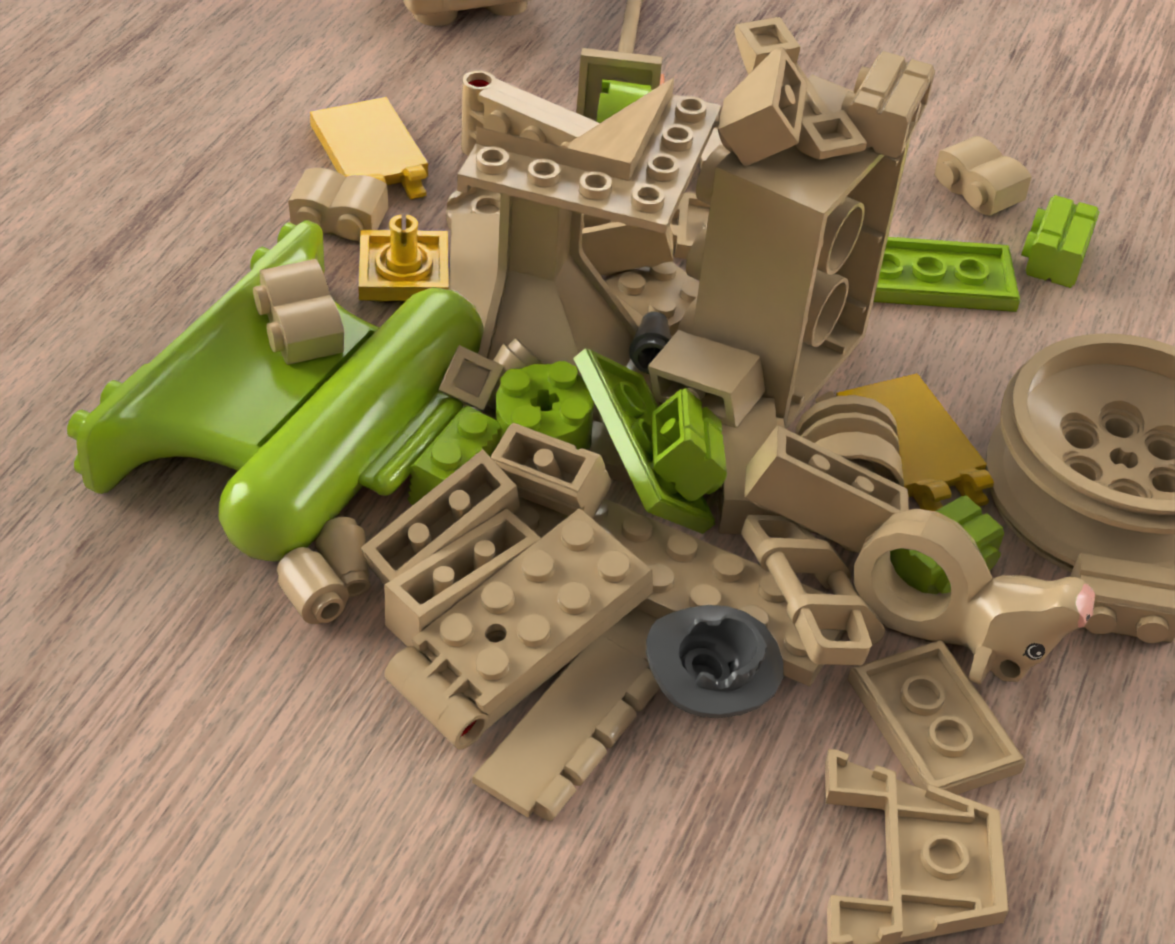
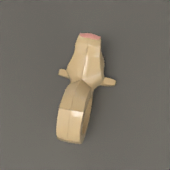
[854,508,1095,685]

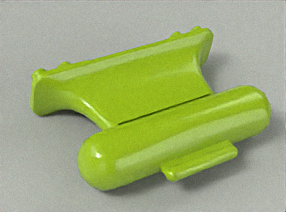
[67,220,484,562]

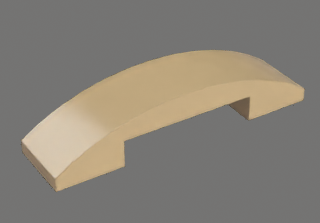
[735,17,867,160]

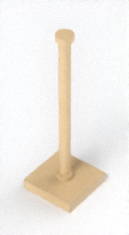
[576,0,663,121]

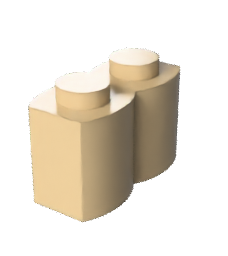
[935,136,1032,215]
[288,168,388,241]
[253,259,345,365]

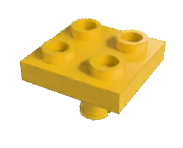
[358,214,449,302]

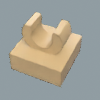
[438,345,504,411]

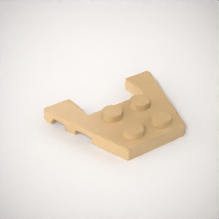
[825,749,1009,944]

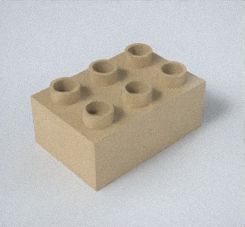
[678,74,911,429]

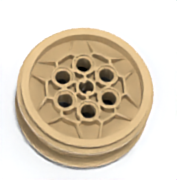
[985,334,1175,573]

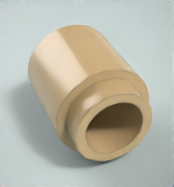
[277,547,349,624]

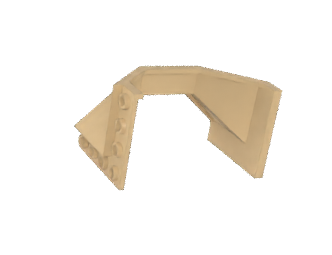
[457,77,722,484]

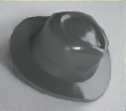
[646,605,784,718]

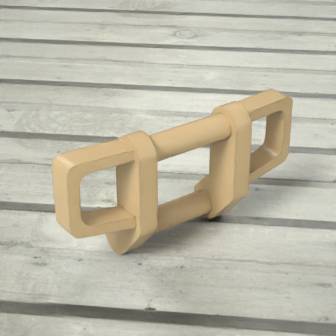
[741,515,885,665]

